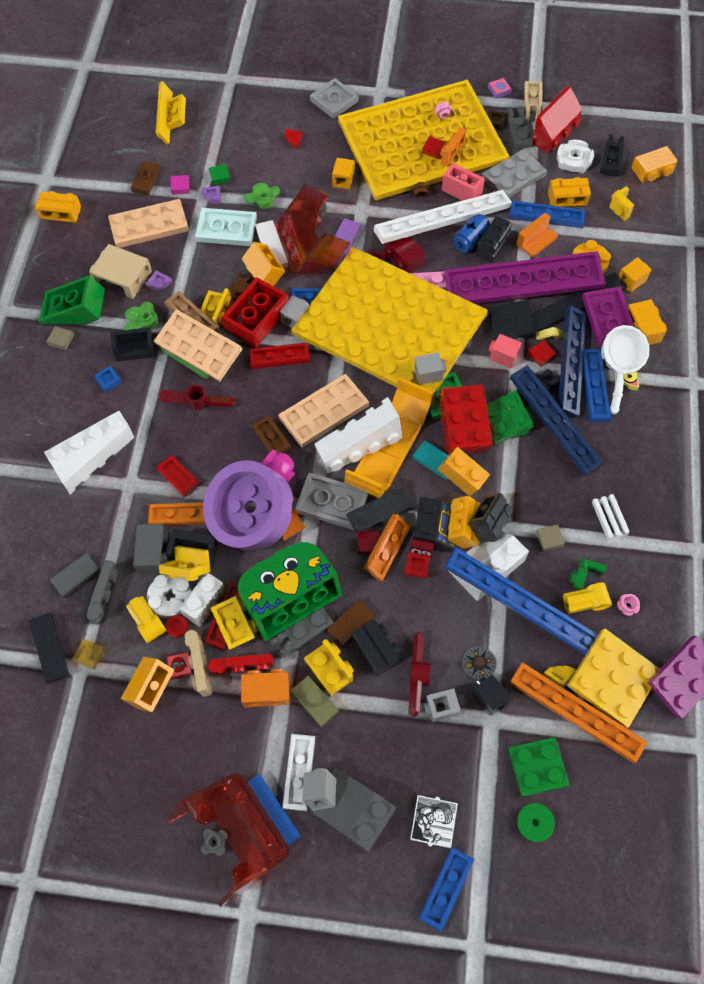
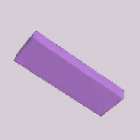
[322,218,361,268]

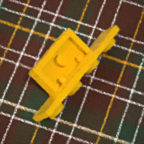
[156,81,186,145]

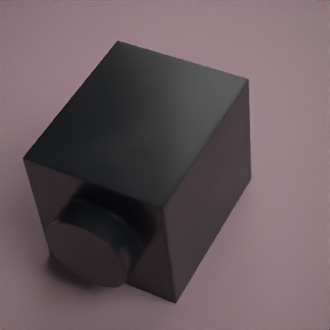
[472,674,511,716]

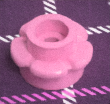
[435,102,452,119]
[617,594,640,616]

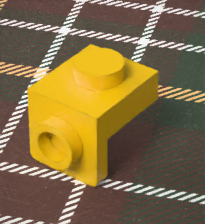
[609,186,634,221]

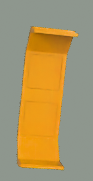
[344,377,433,498]

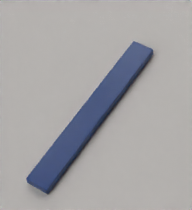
[444,547,598,655]

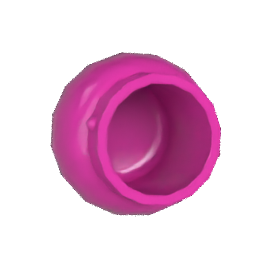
[261,449,295,483]

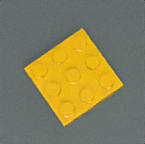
[567,629,660,728]

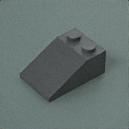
[307,768,396,854]

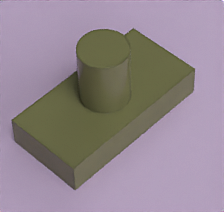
[291,676,339,728]

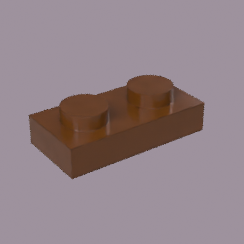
[251,415,291,453]

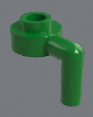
[570,559,607,590]

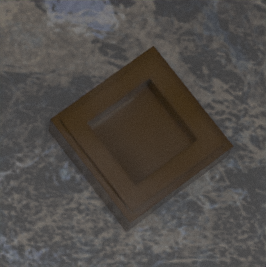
[488,110,506,130]

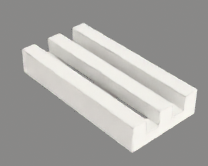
[592,494,630,540]

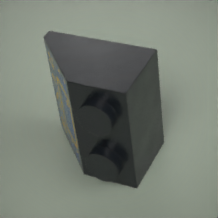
[413,497,457,553]

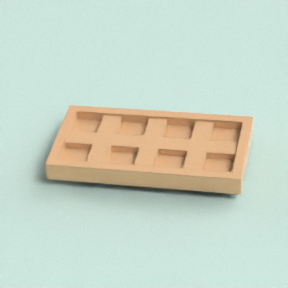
[108,199,189,248]
[154,309,242,382]
[279,374,369,448]

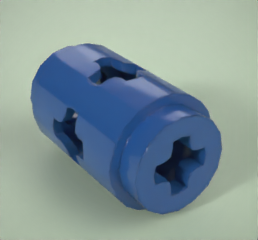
[453,214,490,253]

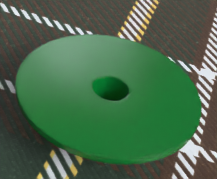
[517,803,555,842]

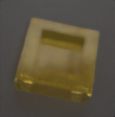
[72,639,105,670]

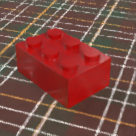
[221,277,289,349]
[438,385,493,455]

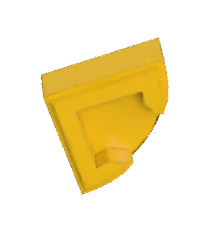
[543,666,576,688]

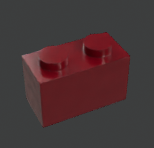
[384,236,426,273]

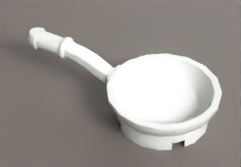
[601,325,649,415]

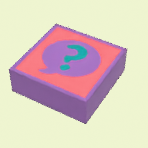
[488,78,512,99]

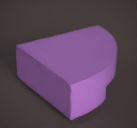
[202,186,221,204]
[145,271,173,290]

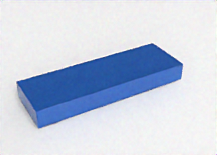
[240,773,301,852]
[418,847,475,932]

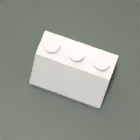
[449,531,529,601]

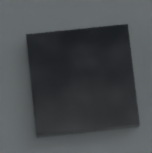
[490,299,534,341]

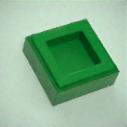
[208,164,231,186]

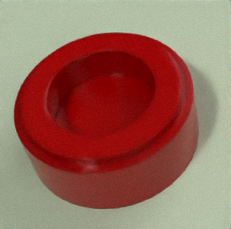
[165,615,189,639]

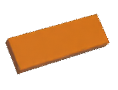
[148,502,206,526]
[363,514,411,581]

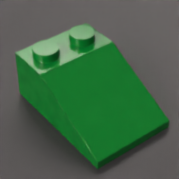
[39,275,105,325]

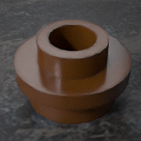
[411,182,430,198]

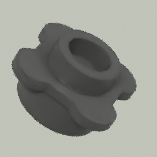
[201,829,228,856]

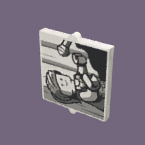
[410,795,458,848]

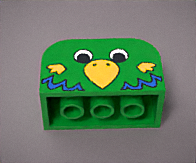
[238,542,343,642]

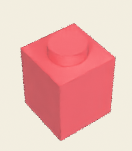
[488,334,522,369]

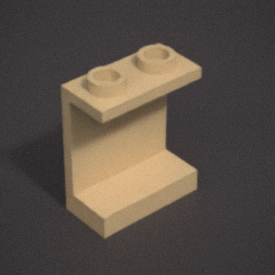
[89,244,152,299]

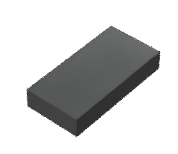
[50,553,101,598]

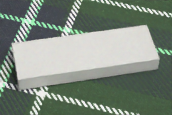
[255,220,288,268]
[283,734,315,811]

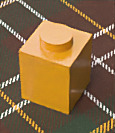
[332,158,355,190]
[619,257,652,293]

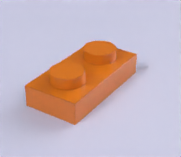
[440,127,467,167]

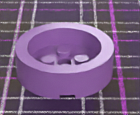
[203,460,294,551]

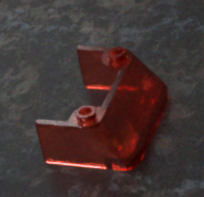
[276,184,350,275]
[167,773,289,907]

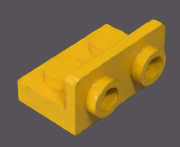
[211,595,258,650]
[304,639,354,697]

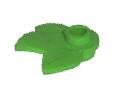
[244,183,280,209]
[124,302,158,330]

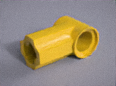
[563,583,612,614]
[126,596,167,644]

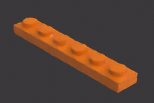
[509,662,647,764]

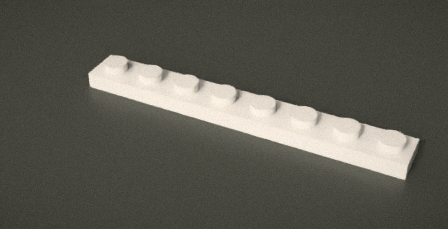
[373,190,512,244]

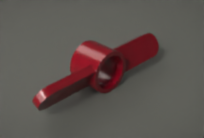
[159,384,235,410]
[408,632,431,717]

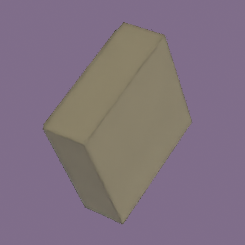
[46,326,74,350]
[536,525,565,551]

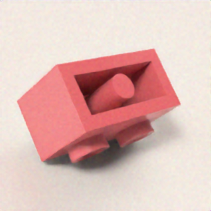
[442,163,485,201]

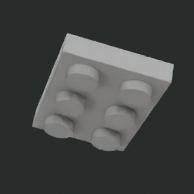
[482,149,547,198]
[295,473,369,530]

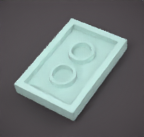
[195,208,257,246]

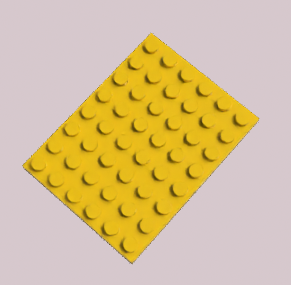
[338,80,510,201]
[291,247,488,396]

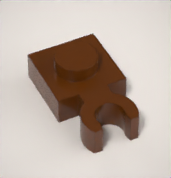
[230,271,252,302]

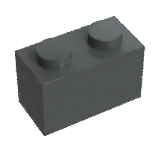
[133,524,170,573]

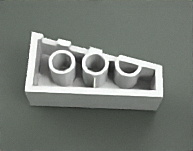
[314,397,402,473]
[44,411,134,494]

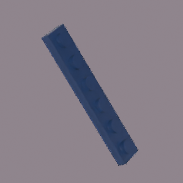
[558,305,586,418]
[510,365,603,476]

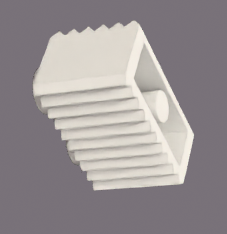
[179,573,225,627]

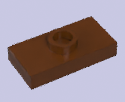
[131,161,161,195]

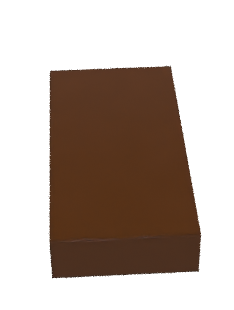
[327,599,375,647]

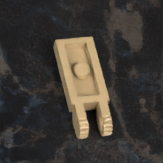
[524,81,542,122]
[184,630,212,697]

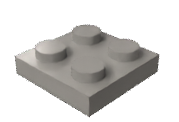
[310,78,359,119]

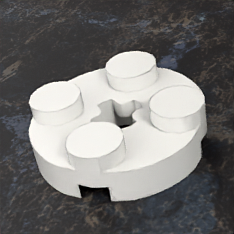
[557,140,594,173]
[147,575,192,619]

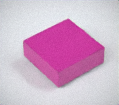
[171,175,190,195]

